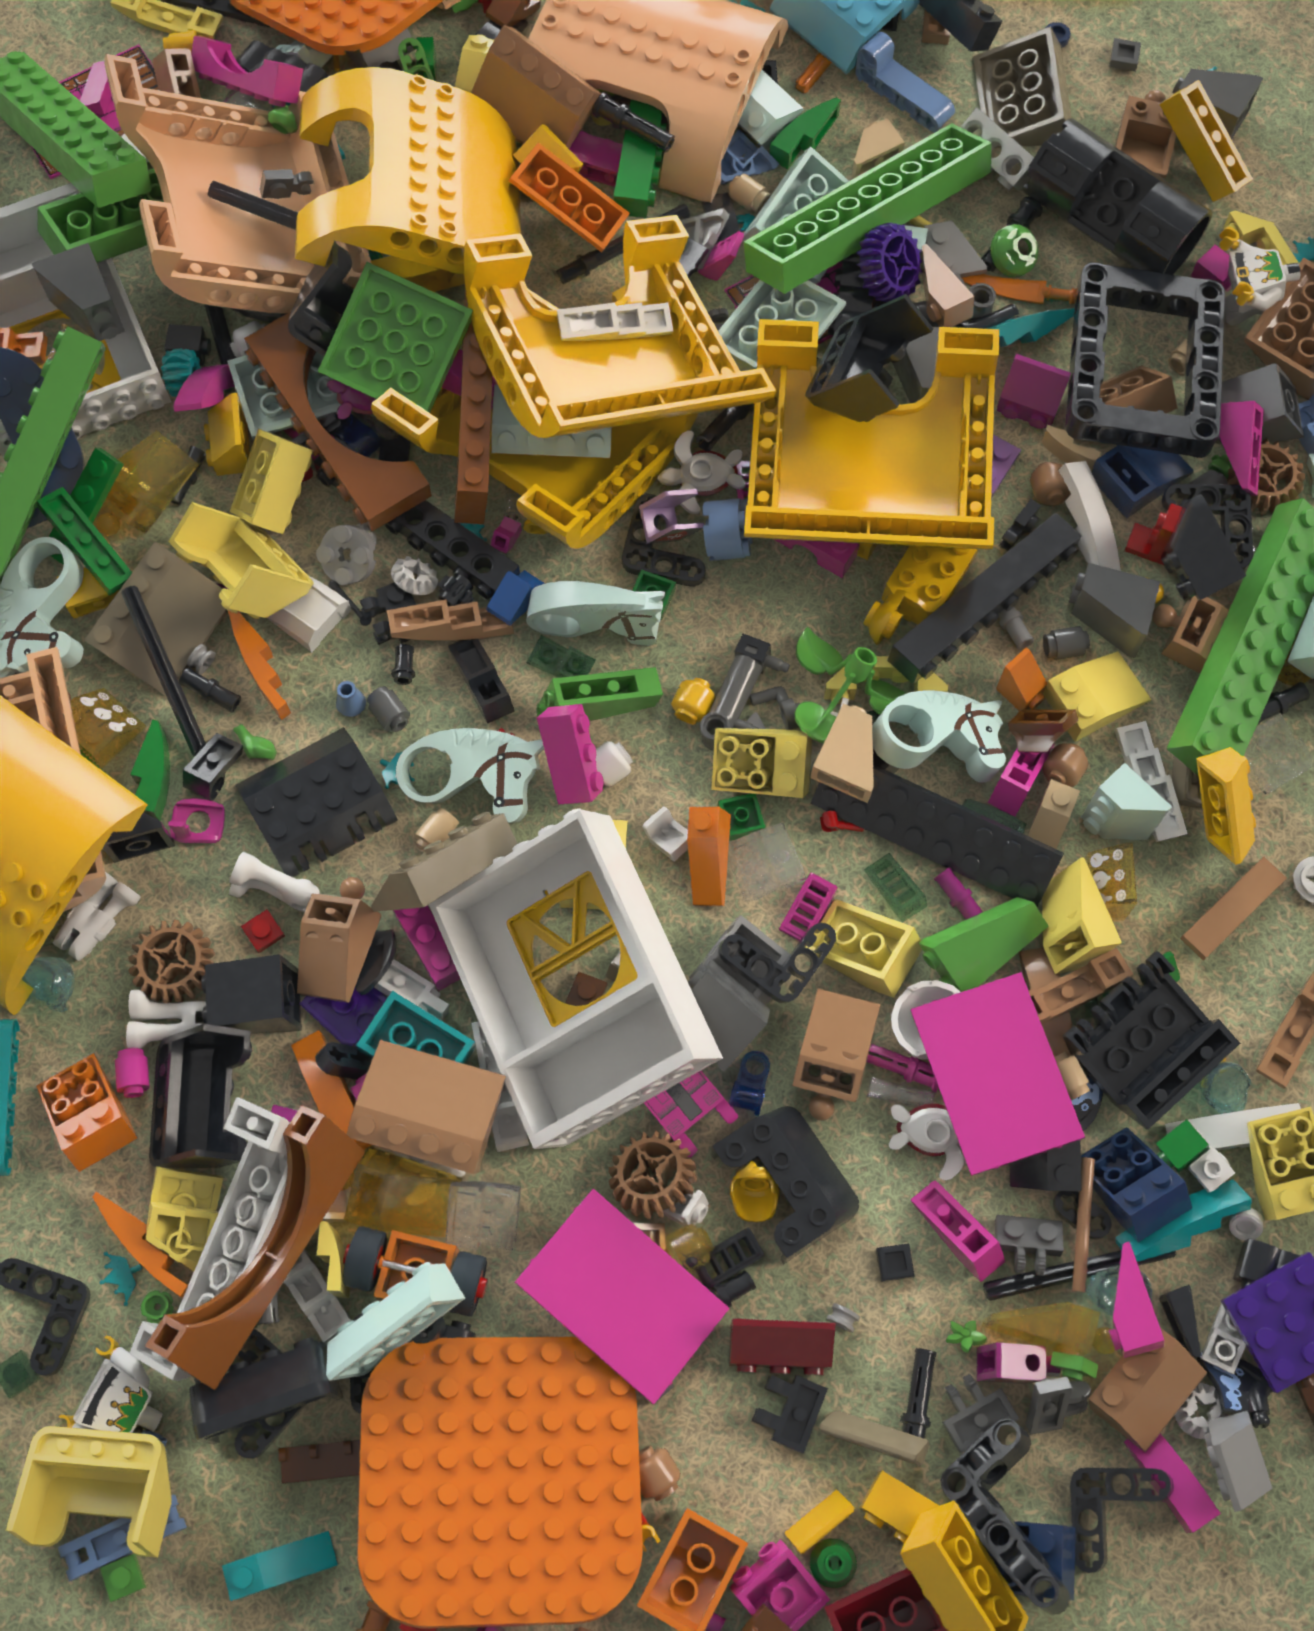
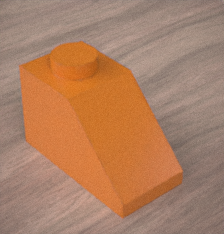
[996,647,1047,711]

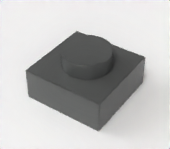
[1109,38,1141,71]

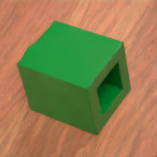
[1156,1119,1209,1173]

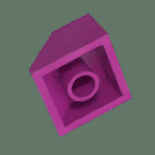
[996,354,1071,429]

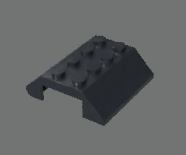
[235,727,398,878]
[1063,951,1241,1130]

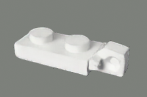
[374,959,449,1021]

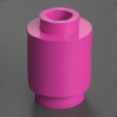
[115,1048,150,1098]

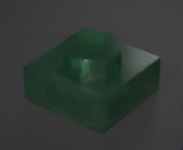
[0,1350,41,1399]

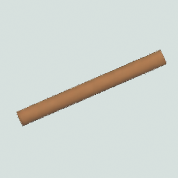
[1072,1157,1095,1293]

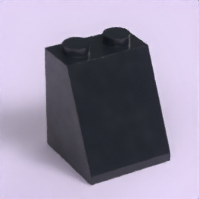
[201,954,302,1033]

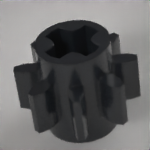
[437,574,474,607]

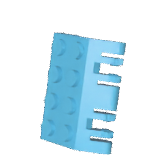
[770,0,919,74]

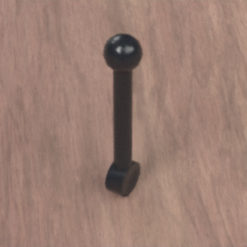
[328,580,372,626]

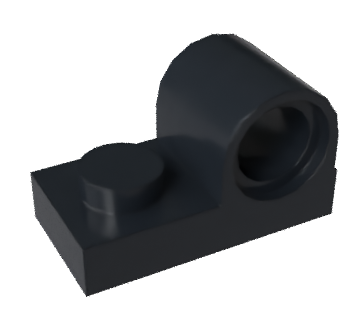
[182,733,243,801]

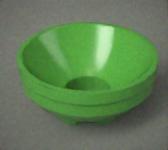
[991,224,1039,277]

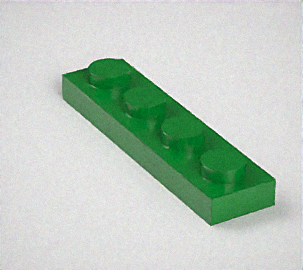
[49,448,124,565]
[37,487,132,596]

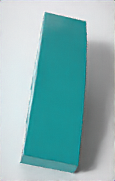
[987,308,1074,347]
[1115,1179,1252,1262]

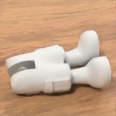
[53,872,141,961]

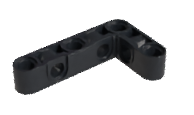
[940,1418,1070,1615]

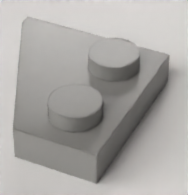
[680,208,729,270]
[924,221,987,278]

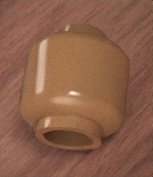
[1030,461,1071,506]
[1042,743,1089,788]
[639,1445,680,1501]

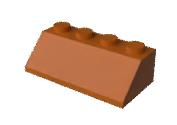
[509,142,630,252]

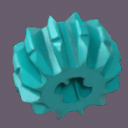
[161,348,201,397]

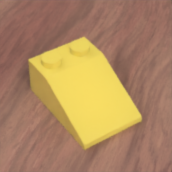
[1043,651,1152,742]
[805,899,922,998]

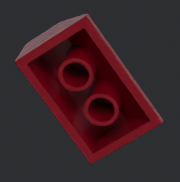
[729,1318,835,1376]
[824,1568,949,1631]

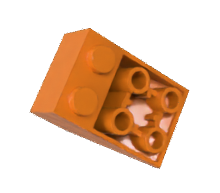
[36,1053,138,1172]

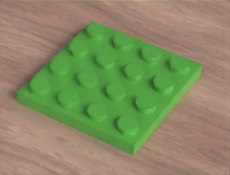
[318,262,473,413]

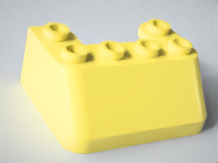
[168,502,314,619]
[6,1426,172,1558]

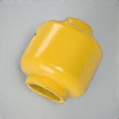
[671,677,716,725]

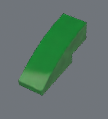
[770,97,841,169]
[130,719,170,821]

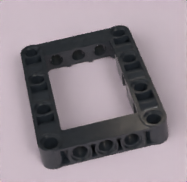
[1065,262,1225,458]

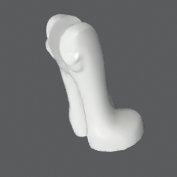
[229,852,320,912]
[126,990,206,1048]

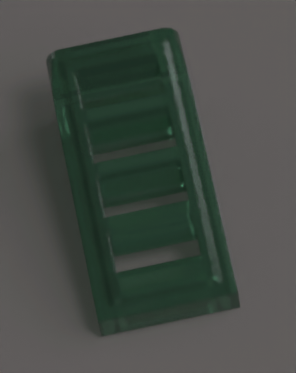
[864,853,927,923]

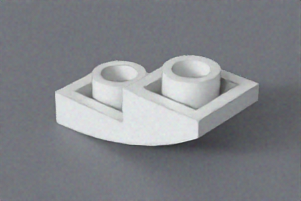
[1201,1303,1246,1375]

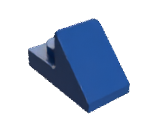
[486,570,545,626]

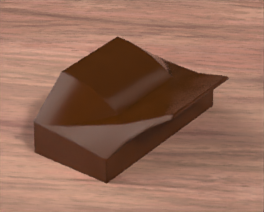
[1008,709,1078,753]

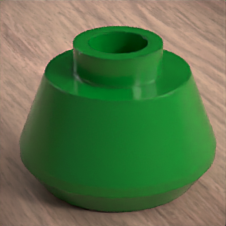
[810,1538,857,1588]

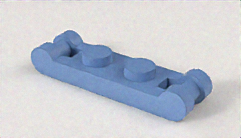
[58,1494,187,1582]

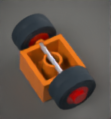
[343,1227,488,1317]

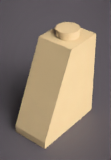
[810,703,874,803]

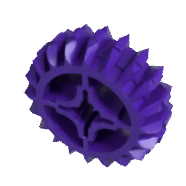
[857,223,923,302]

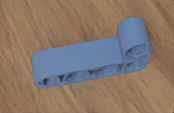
[855,32,955,133]

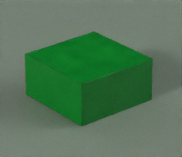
[416,37,437,82]
[632,569,676,620]
[718,793,765,841]

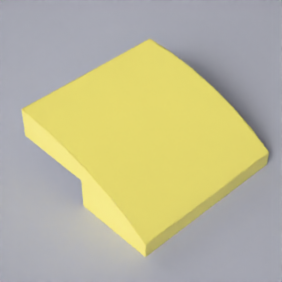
[317,1221,350,1298]

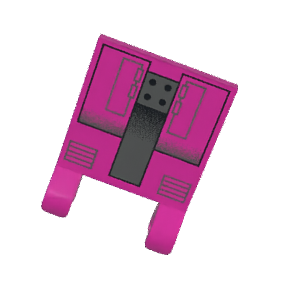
[644,1070,738,1157]

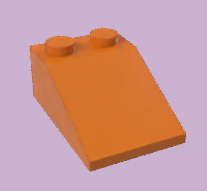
[636,1508,748,1631]

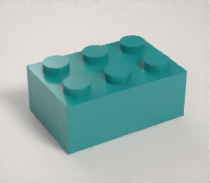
[356,991,476,1064]

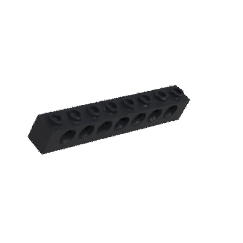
[313,437,520,600]

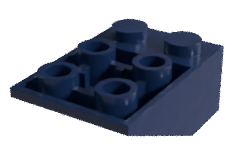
[1091,445,1194,519]
[1081,1127,1192,1242]
[979,1521,1075,1600]

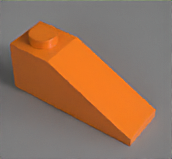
[687,807,731,906]

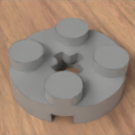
[316,524,376,585]

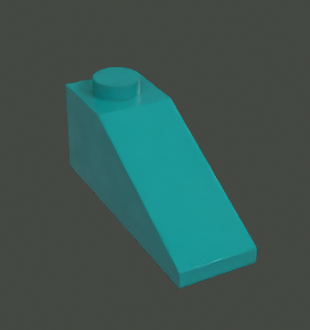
[222,1531,338,1601]

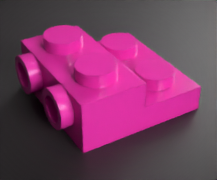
[729,1539,830,1631]

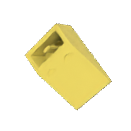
[711,728,812,798]
[1042,857,1122,974]
[1247,1107,1314,1220]

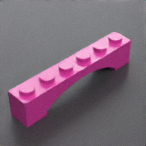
[191,35,303,107]

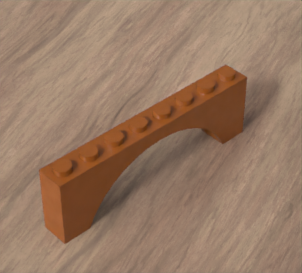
[454,287,492,524]
[244,312,432,532]
[145,1105,366,1390]

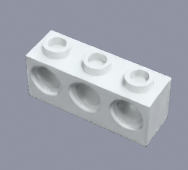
[961,107,1034,191]

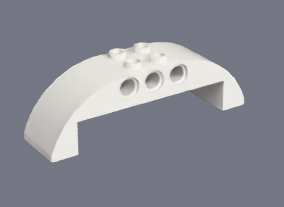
[129,1097,290,1381]

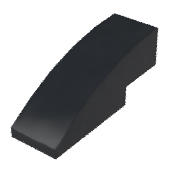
[448,639,515,724]

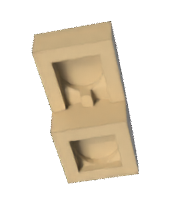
[1041,425,1100,471]

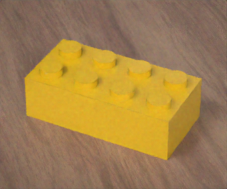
[900,1500,1029,1631]

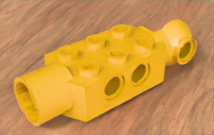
[863,546,979,645]

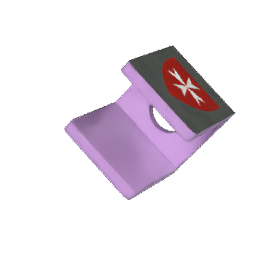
[639,489,704,544]

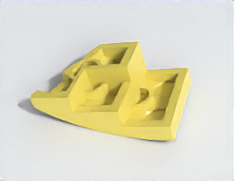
[146,1166,223,1272]

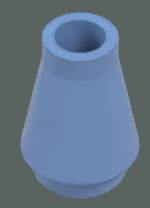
[336,681,366,717]

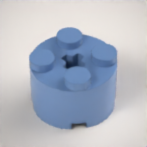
[703,498,753,561]

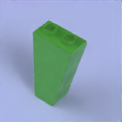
[536,667,663,721]
[918,897,1049,992]

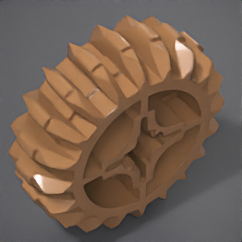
[1227,438,1306,516]
[128,919,215,1003]
[609,1130,697,1220]

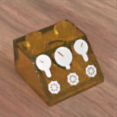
[70,688,147,769]
[1084,842,1137,921]

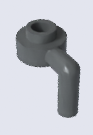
[749,686,800,730]

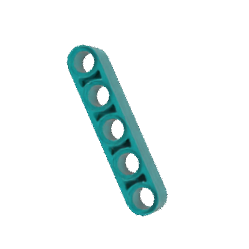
[0,1019,20,1176]

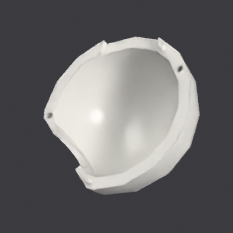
[891,980,960,1059]

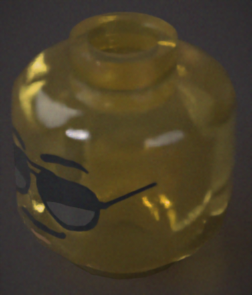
[664,1224,714,1272]

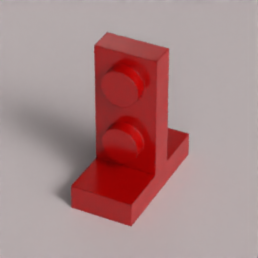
[1124,503,1182,565]

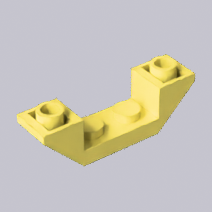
[1223,211,1299,265]
[824,656,948,704]

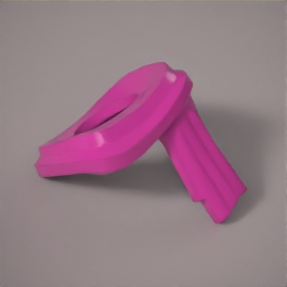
[168,798,225,843]

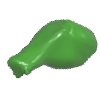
[268,105,297,134]
[233,724,277,760]

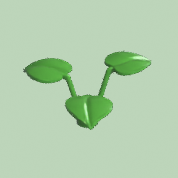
[794,627,907,743]

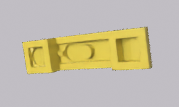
[110,0,223,39]

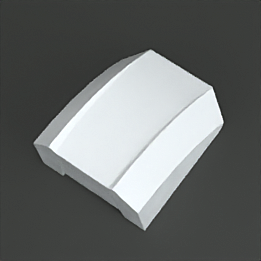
[267,576,351,653]

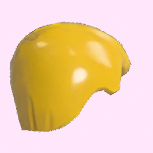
[729,1161,780,1222]

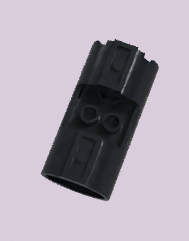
[1022,118,1213,275]

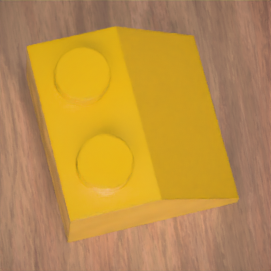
[204,392,250,476]

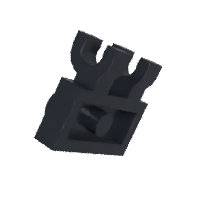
[360,582,416,645]
[751,1375,828,1454]

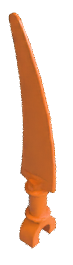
[962,274,1076,304]

